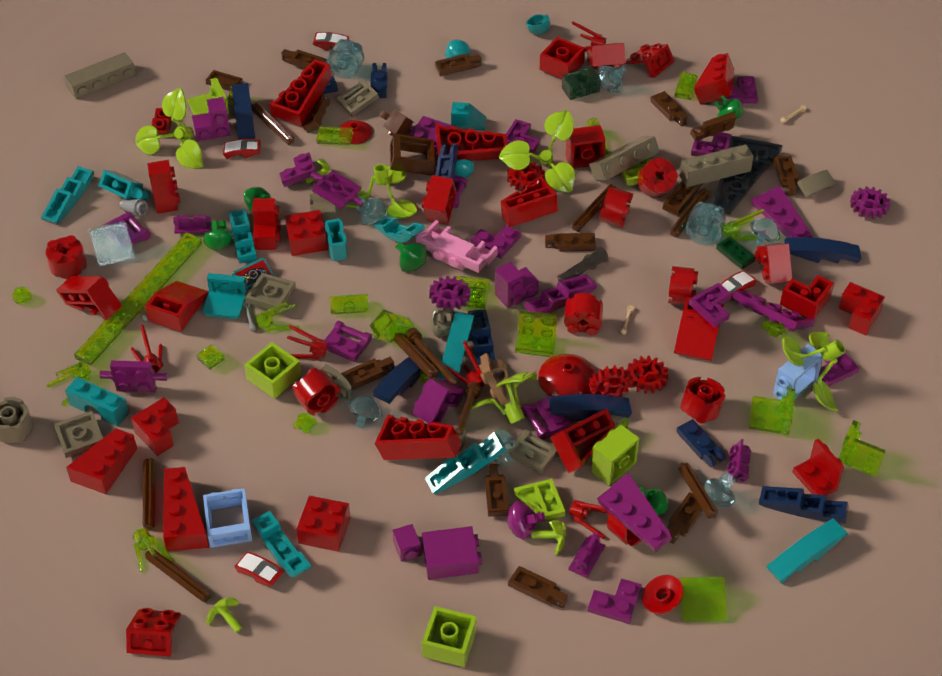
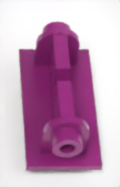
[173,215,212,234]
[727,439,751,482]
[568,533,605,578]

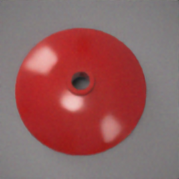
[538,354,596,397]

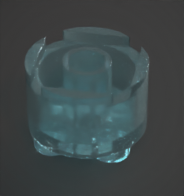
[327,39,364,78]
[686,202,726,245]

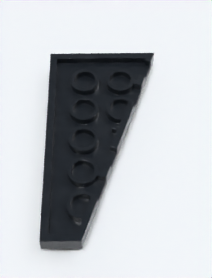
[712,136,783,214]

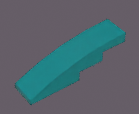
[41,166,95,224]
[228,209,257,264]
[438,311,474,380]
[425,432,507,494]
[766,518,848,584]

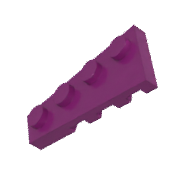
[751,185,812,238]
[732,290,815,331]
[597,473,672,552]

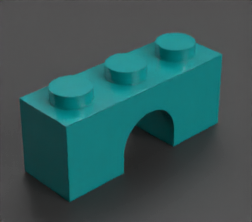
[65,377,129,427]

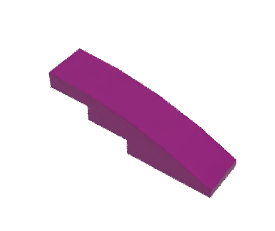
[524,274,597,318]

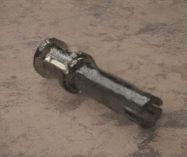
[557,247,609,281]

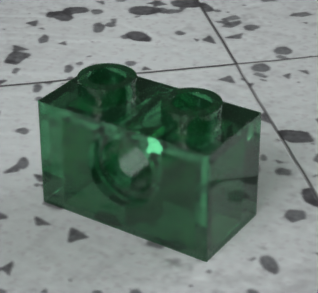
[562,67,601,100]

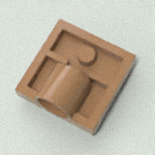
[479,353,508,405]

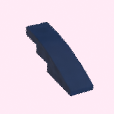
[232,83,255,139]
[784,237,862,263]
[467,309,496,365]
[373,356,431,404]
[548,394,632,420]
[759,486,849,523]

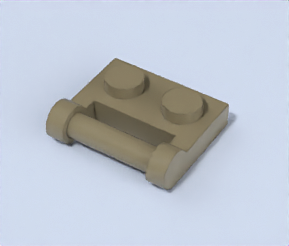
[335,78,379,117]
[508,429,559,474]

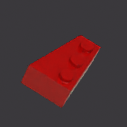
[693,53,734,104]
[501,176,558,227]
[550,408,616,473]
[66,428,137,494]

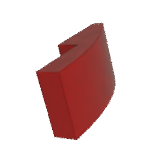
[152,108,172,134]

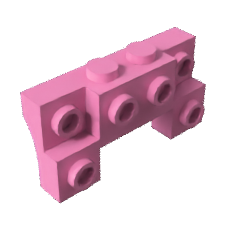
[416,220,498,273]

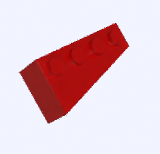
[269,59,332,127]
[435,124,508,161]
[374,414,462,460]
[163,467,209,552]

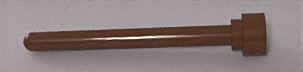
[405,328,457,385]
[455,382,482,435]

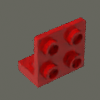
[626,43,675,78]
[792,438,844,496]
[126,608,181,657]

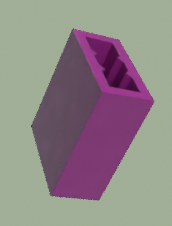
[422,526,482,580]

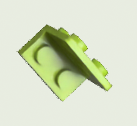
[187,78,229,115]

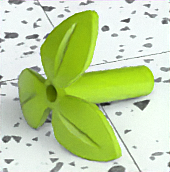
[305,159,332,184]
[531,520,567,555]
[206,597,243,633]

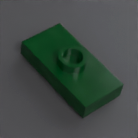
[716,237,756,270]

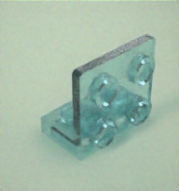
[89,221,135,267]

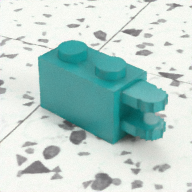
[98,170,151,201]

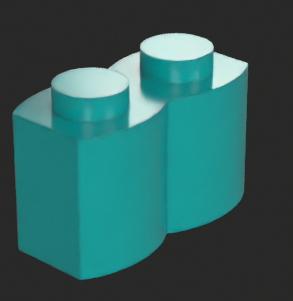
[325,218,348,261]

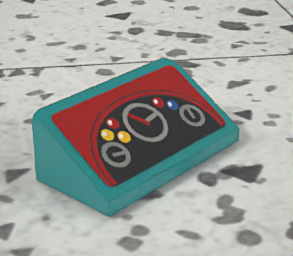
[232,258,274,290]

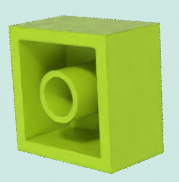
[244,342,302,399]
[591,425,640,486]
[421,606,477,668]

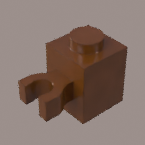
[379,109,413,136]

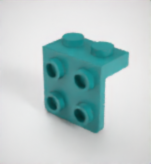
[203,273,248,319]

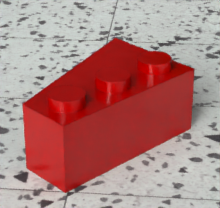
[147,160,181,214]
[56,276,122,320]

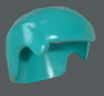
[526,14,551,35]
[445,39,471,58]
[455,159,474,178]

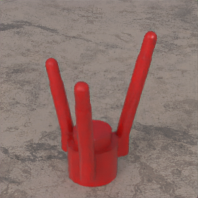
[572,21,607,51]
[131,325,164,373]
[287,325,328,360]
[444,341,485,388]
[570,499,608,539]

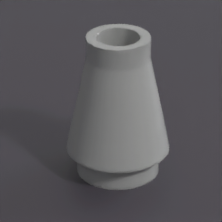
[120,199,147,217]

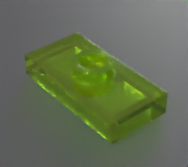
[674,72,698,100]
[316,127,353,145]
[330,294,369,315]

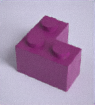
[192,97,231,142]
[495,262,539,308]
[412,378,465,424]

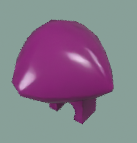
[507,501,545,540]

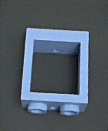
[773,344,823,405]
[203,488,252,548]

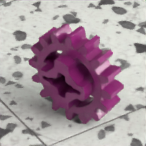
[850,186,890,219]
[429,276,471,311]

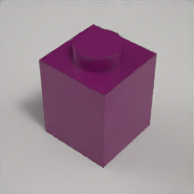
[392,524,421,562]

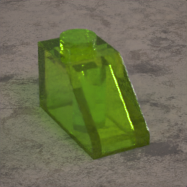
[370,309,415,343]

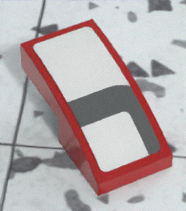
[313,32,349,51]
[223,139,261,159]
[721,270,757,300]
[234,551,284,587]

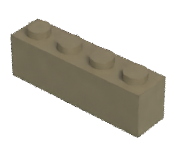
[65,52,136,99]
[589,136,660,180]
[679,144,753,187]

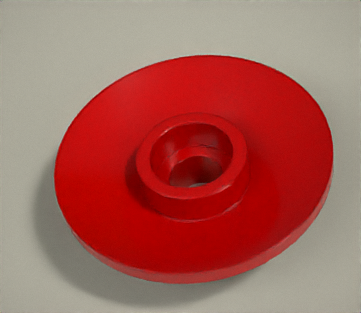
[338,120,372,144]
[642,575,684,614]

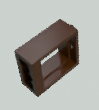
[390,133,437,176]

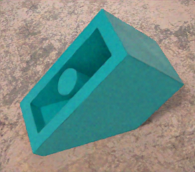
[451,102,486,131]

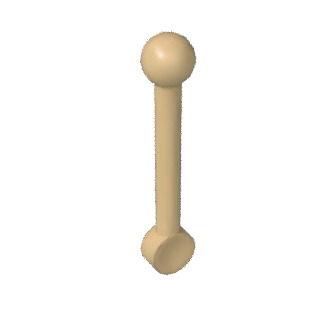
[780,105,806,124]
[620,305,634,335]

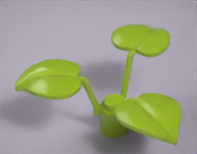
[135,88,204,169]
[499,110,575,193]
[346,164,417,219]
[782,332,846,412]
[471,372,537,424]

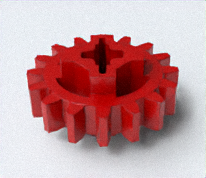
[507,162,545,191]
[626,356,669,394]
[589,365,632,397]

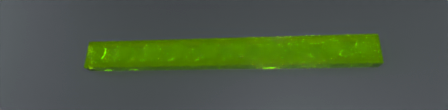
[74,232,202,366]

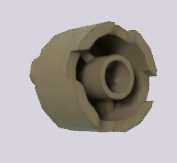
[0,397,33,444]

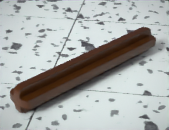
[251,102,295,145]
[572,184,616,231]
[670,188,710,237]
[393,332,438,378]
[142,458,155,529]
[678,462,718,519]
[145,548,211,602]

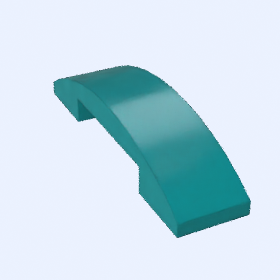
[374,216,425,242]
[251,511,311,578]

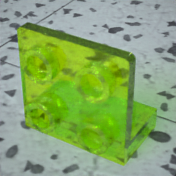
[455,275,490,309]
[515,311,557,357]
[749,388,795,435]
[839,420,885,477]
[678,577,727,622]

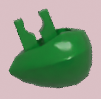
[714,95,743,120]
[243,187,271,214]
[203,220,233,251]
[395,241,427,272]
[640,486,668,516]

